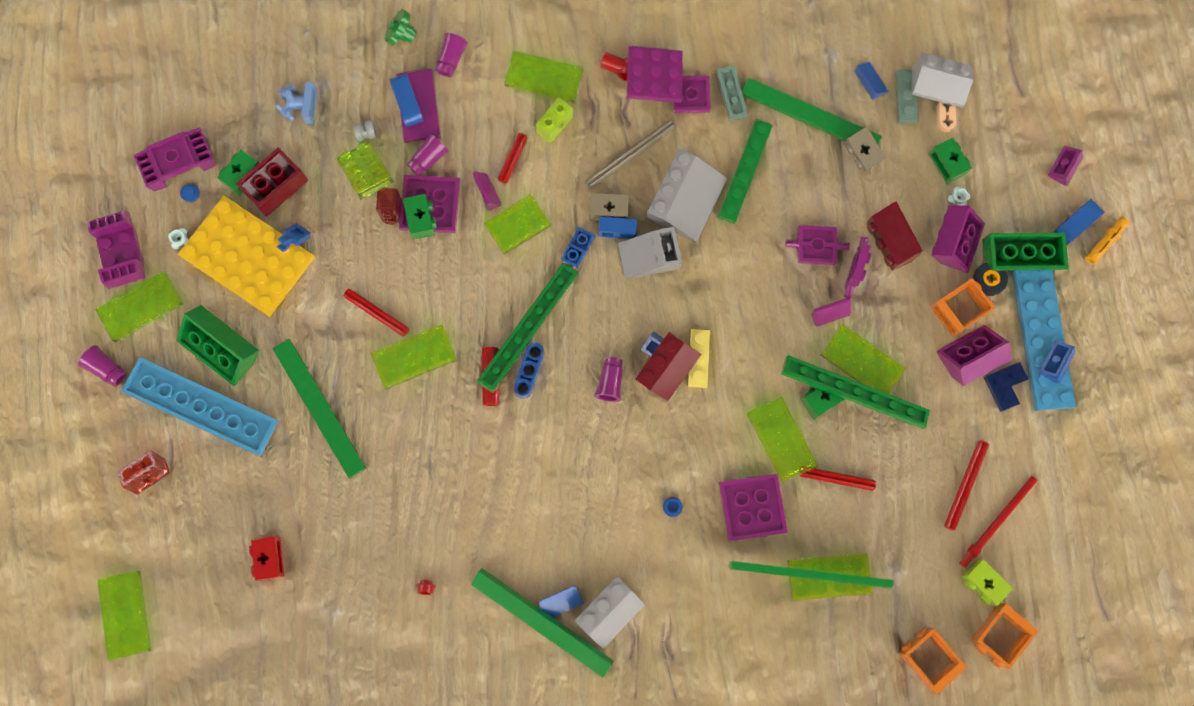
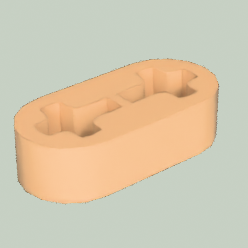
[936,102,956,133]

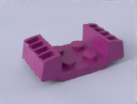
[133,128,216,191]
[87,211,146,289]

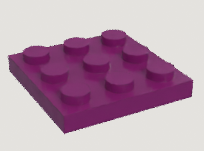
[626,46,683,103]
[399,175,460,233]
[719,474,788,542]

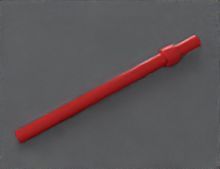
[959,476,1038,568]

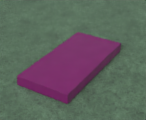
[396,69,441,143]

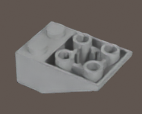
[618,227,682,279]

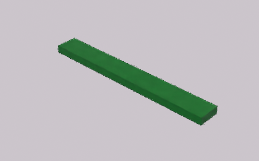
[742,78,882,151]
[477,263,579,393]
[272,339,367,479]
[781,355,930,429]
[729,561,894,588]
[471,568,614,678]

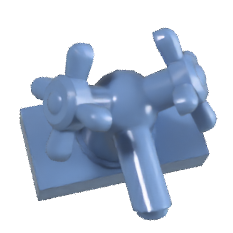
[276,82,318,124]

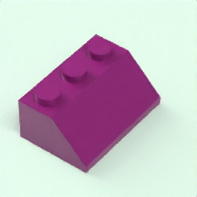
[932,205,985,273]
[937,325,1012,386]

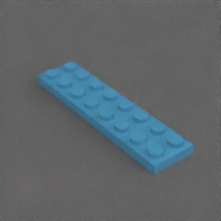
[1012,270,1076,411]
[121,357,279,456]

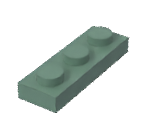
[716,65,748,121]
[896,70,918,124]

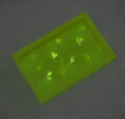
[484,194,551,255]

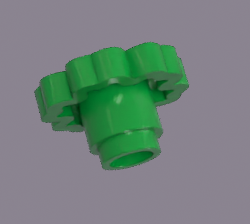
[384,9,417,46]

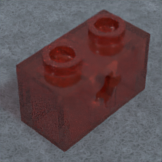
[376,188,402,225]
[117,450,171,495]

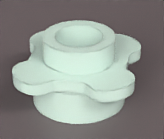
[948,187,970,205]
[168,228,189,249]

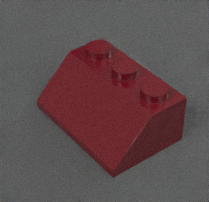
[235,147,309,217]
[867,201,923,271]
[635,332,702,401]

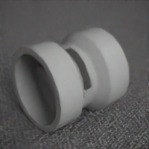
[353,120,376,142]

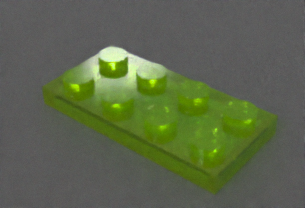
[504,51,583,103]
[336,141,394,200]
[95,271,183,343]
[820,324,906,394]
[371,325,457,390]
[747,397,818,483]
[787,553,873,601]
[97,571,151,661]

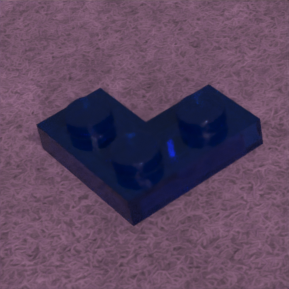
[984,362,1028,412]

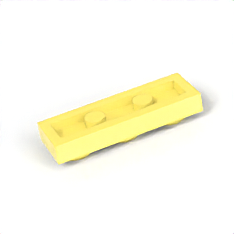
[688,329,710,388]

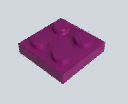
[673,76,711,113]

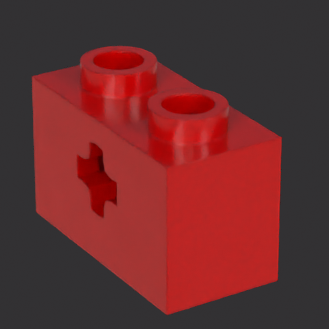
[249,536,285,581]

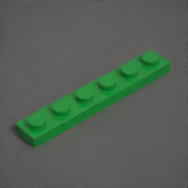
[718,119,773,224]

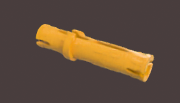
[1085,216,1130,265]

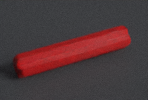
[498,133,527,184]

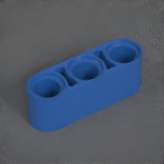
[389,73,424,127]
[1052,199,1105,245]
[514,343,544,399]

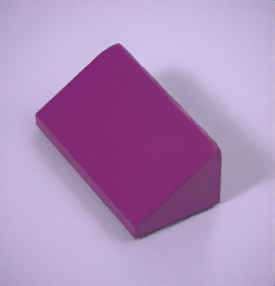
[1048,146,1083,186]
[473,171,502,211]
[811,298,851,327]

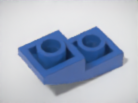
[561,227,596,268]

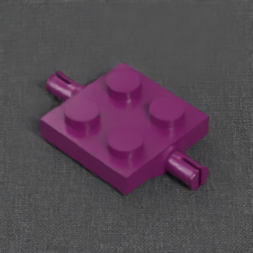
[785,225,850,265]
[844,236,871,299]

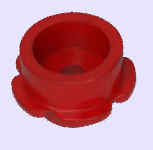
[416,580,436,595]

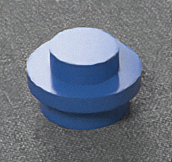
[180,184,200,202]
[663,497,683,517]

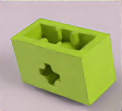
[535,97,573,144]
[961,559,1013,606]

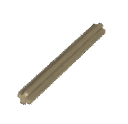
[585,120,675,190]

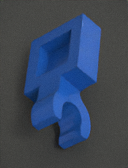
[277,223,311,252]

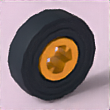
[973,263,1008,296]

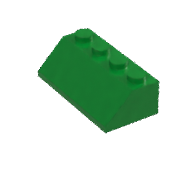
[982,232,1069,271]
[176,305,259,386]

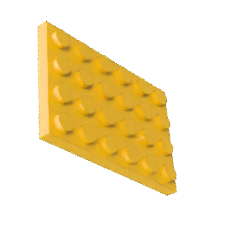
[177,195,315,317]

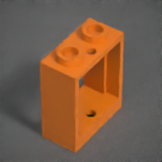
[931,278,996,337]
[970,603,1038,669]
[898,627,967,694]

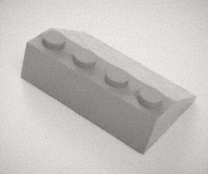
[646,148,728,243]

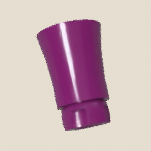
[436,33,468,78]
[407,133,449,176]
[78,345,127,387]
[594,357,623,402]

